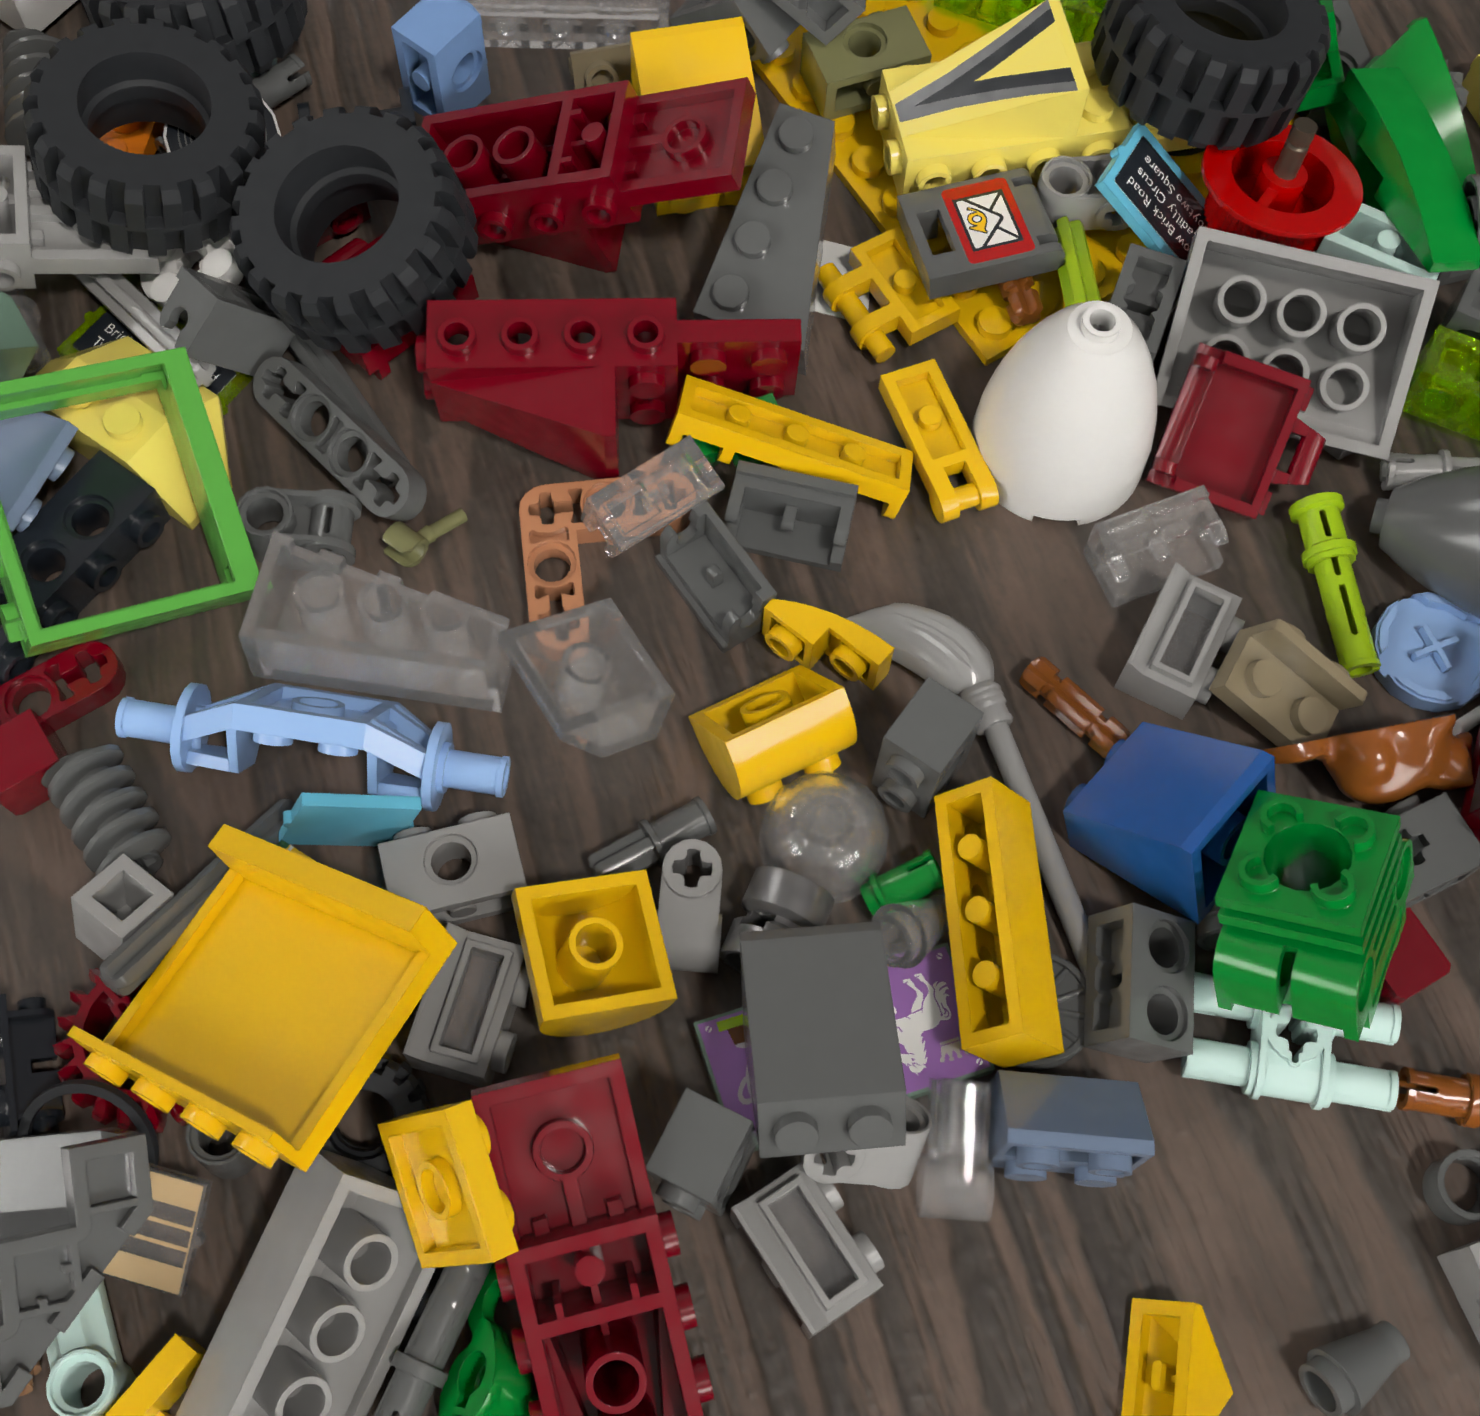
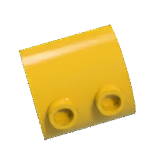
[688,664,857,805]
[511,869,678,1037]

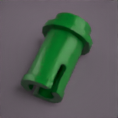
[859,849,944,921]

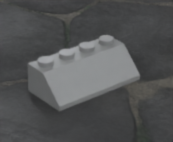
[175,1149,436,1416]

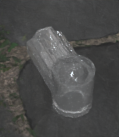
[916,1078,994,1222]

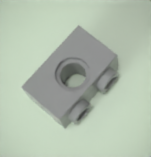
[378,811,527,928]

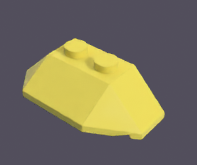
[36,336,232,530]

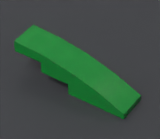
[1341,67,1480,273]

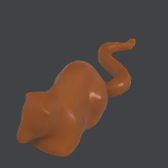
[1261,714,1474,804]

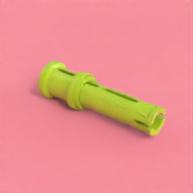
[1288,492,1381,678]

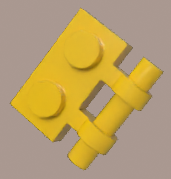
[818,226,961,363]

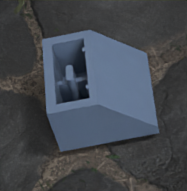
[0,412,79,532]
[986,1070,1155,1188]

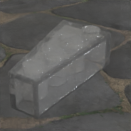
[238,530,515,713]

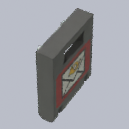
[897,168,1065,300]

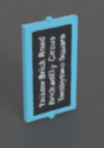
[1095,123,1208,286]

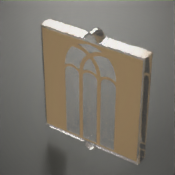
[102,1163,213,1297]

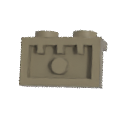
[1209,619,1368,764]

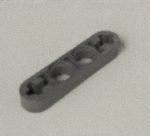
[253,356,427,522]

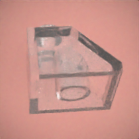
[497,597,675,758]

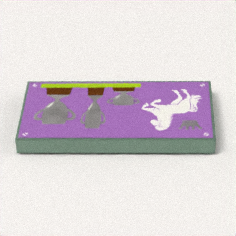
[693,943,995,1152]

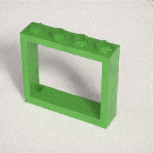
[0,347,264,658]

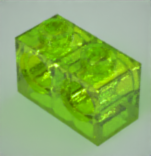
[1402,325,1480,441]

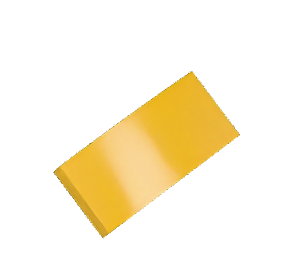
[762,599,895,690]

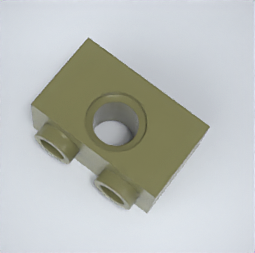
[800,5,932,120]

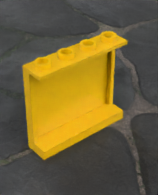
[67,824,458,1173]

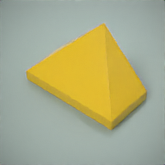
[1121,1298,1234,1416]

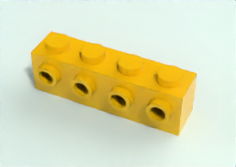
[934,776,1064,1068]

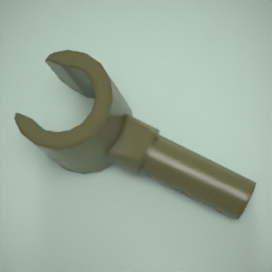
[383,508,468,568]

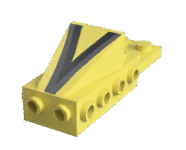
[871,0,1197,196]

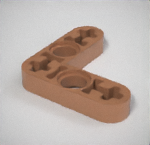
[519,473,695,657]

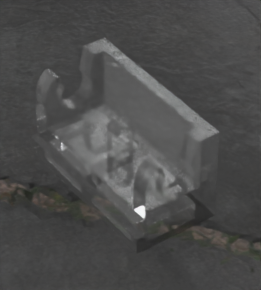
[580,435,725,558]
[1083,485,1229,608]

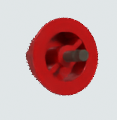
[1201,117,1363,252]

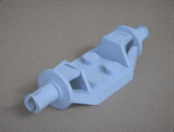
[115,682,511,812]

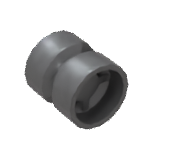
[719,866,835,973]

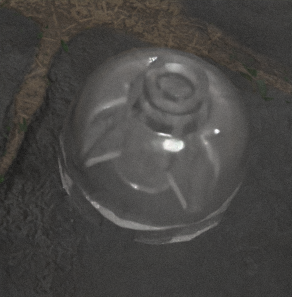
[758,770,889,904]

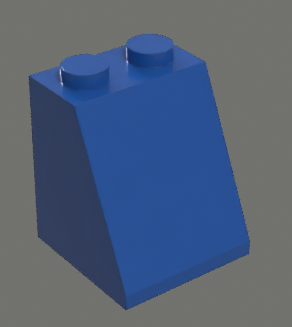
[1063,722,1276,924]

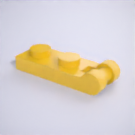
[878,358,999,523]

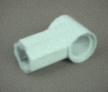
[46,1274,136,1416]

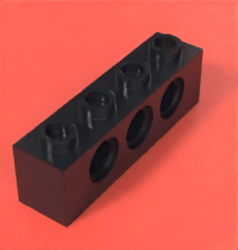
[0,450,171,685]

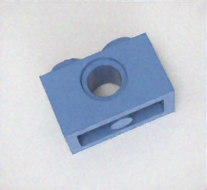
[391,0,491,117]

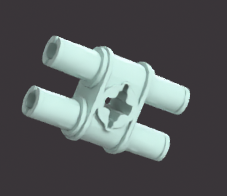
[1180,972,1402,1112]

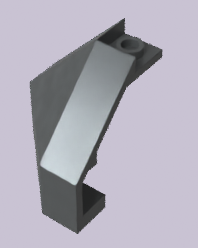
[0,1127,154,1409]

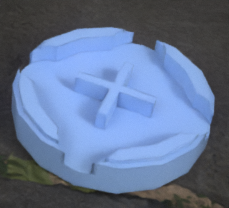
[1370,592,1480,713]

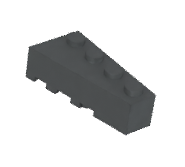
[693,103,836,376]

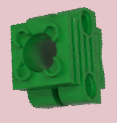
[1213,790,1414,1042]

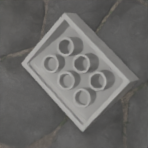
[1156,226,1440,460]

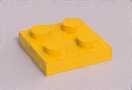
[377,1099,519,1269]

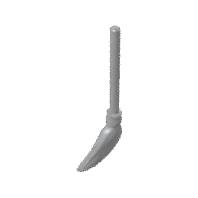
[845,603,1088,978]

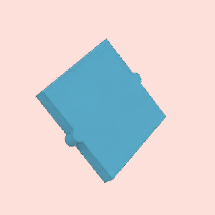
[279,793,422,846]

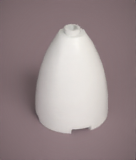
[971,300,1157,525]

